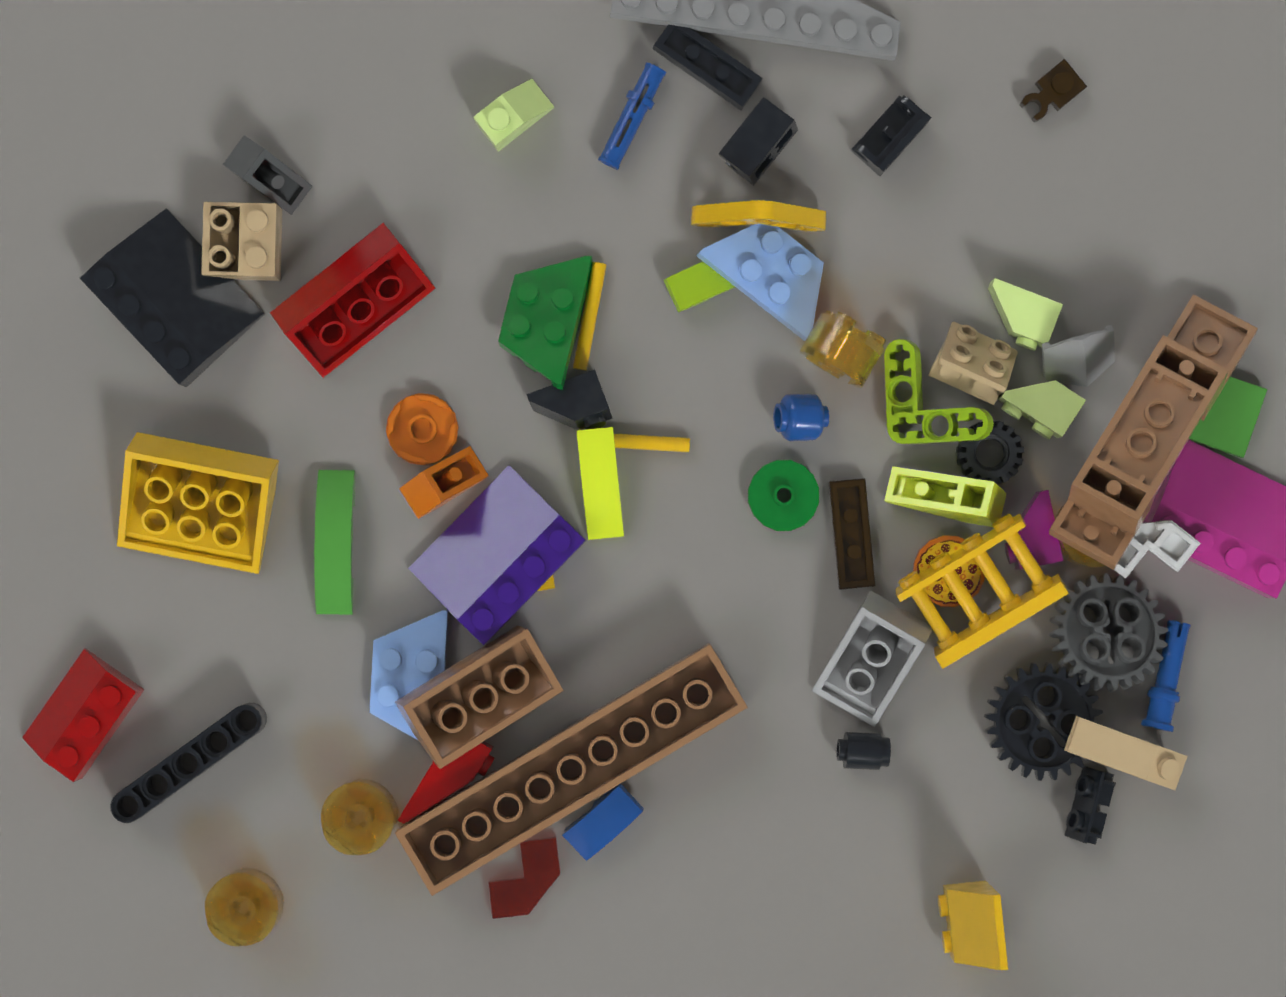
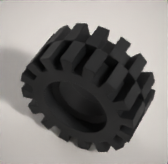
[956,421,1024,485]

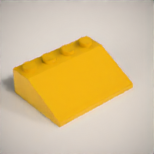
[117,432,279,574]

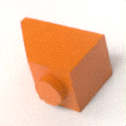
[399,446,489,519]

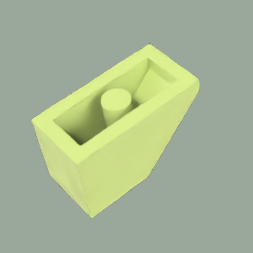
[473,79,554,152]
[988,278,1063,351]

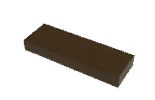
[829,478,876,590]

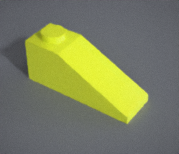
[884,466,1007,527]

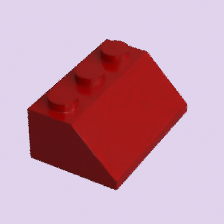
[22,648,145,782]

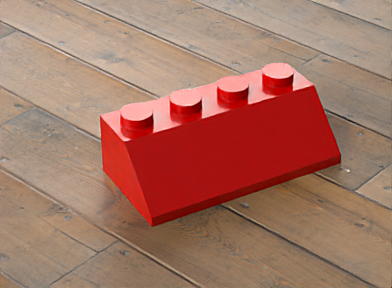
[270,223,436,378]

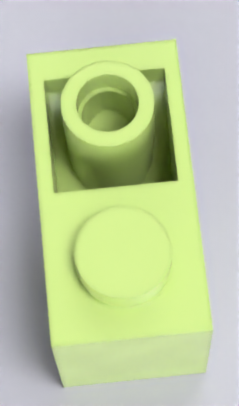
[997,380,1086,440]

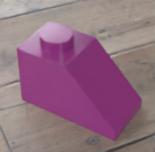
[1005,490,1063,570]

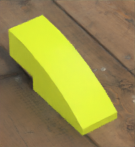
[577,427,624,540]

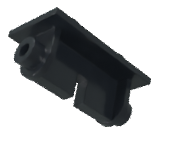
[1064,766,1116,845]

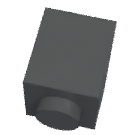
[223,136,312,215]

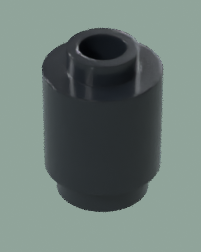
[836,732,891,770]

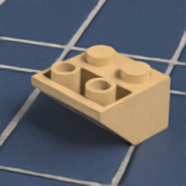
[202,202,282,281]

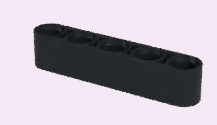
[110,703,267,823]

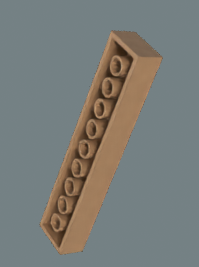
[395,643,748,896]

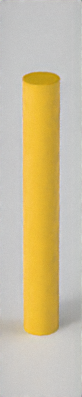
[573,262,607,371]
[614,434,690,452]

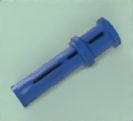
[1141,620,1191,732]

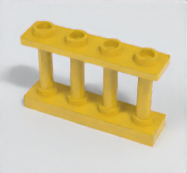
[895,514,1069,669]

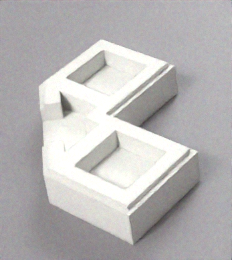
[1114,520,1201,578]

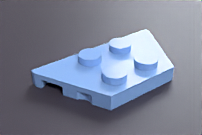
[696,224,824,341]
[369,610,449,740]

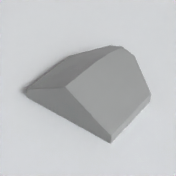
[1042,325,1115,387]

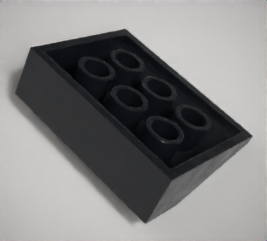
[80,208,265,387]

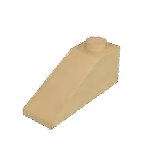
[1064,716,1188,790]

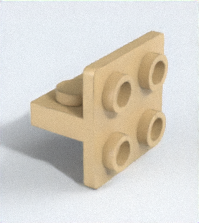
[928,322,1018,405]

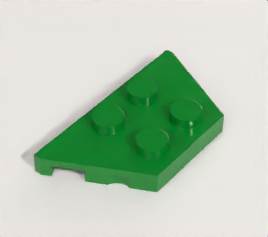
[498,256,593,390]

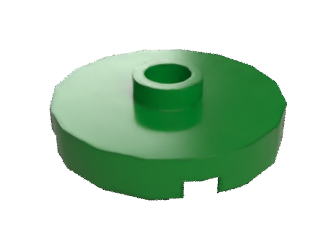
[748,460,819,531]

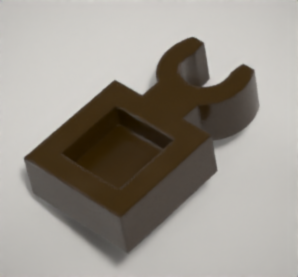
[1020,59,1087,122]

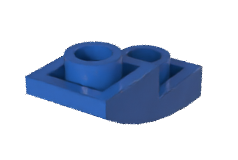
[562,784,644,861]

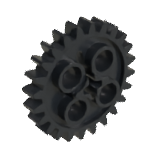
[984,662,1104,781]

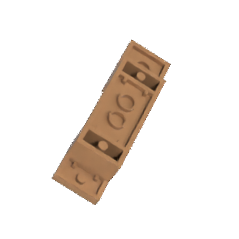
[1049,294,1258,570]

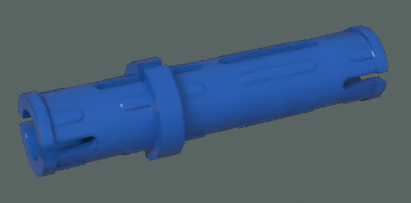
[598,62,667,170]

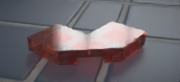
[488,837,561,919]

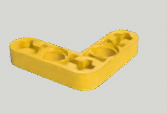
[691,200,826,231]

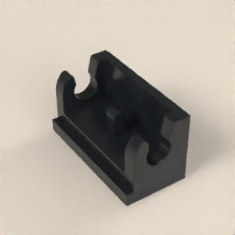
[851,95,932,176]
[718,97,798,186]

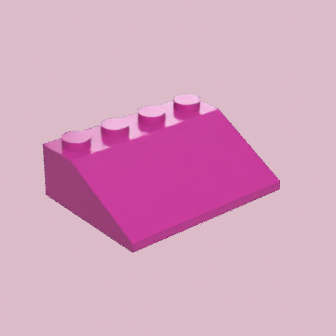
[1143,440,1286,599]

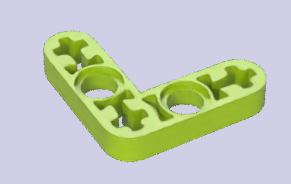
[884,339,994,444]

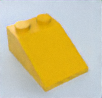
[938,881,1008,970]

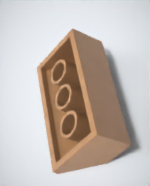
[395,625,564,769]

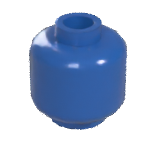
[773,393,829,441]

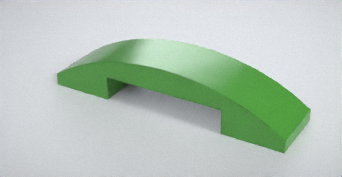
[314,470,355,615]

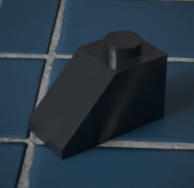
[526,369,613,430]

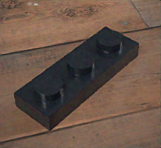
[653,25,763,110]

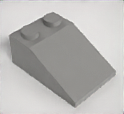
[812,590,932,728]

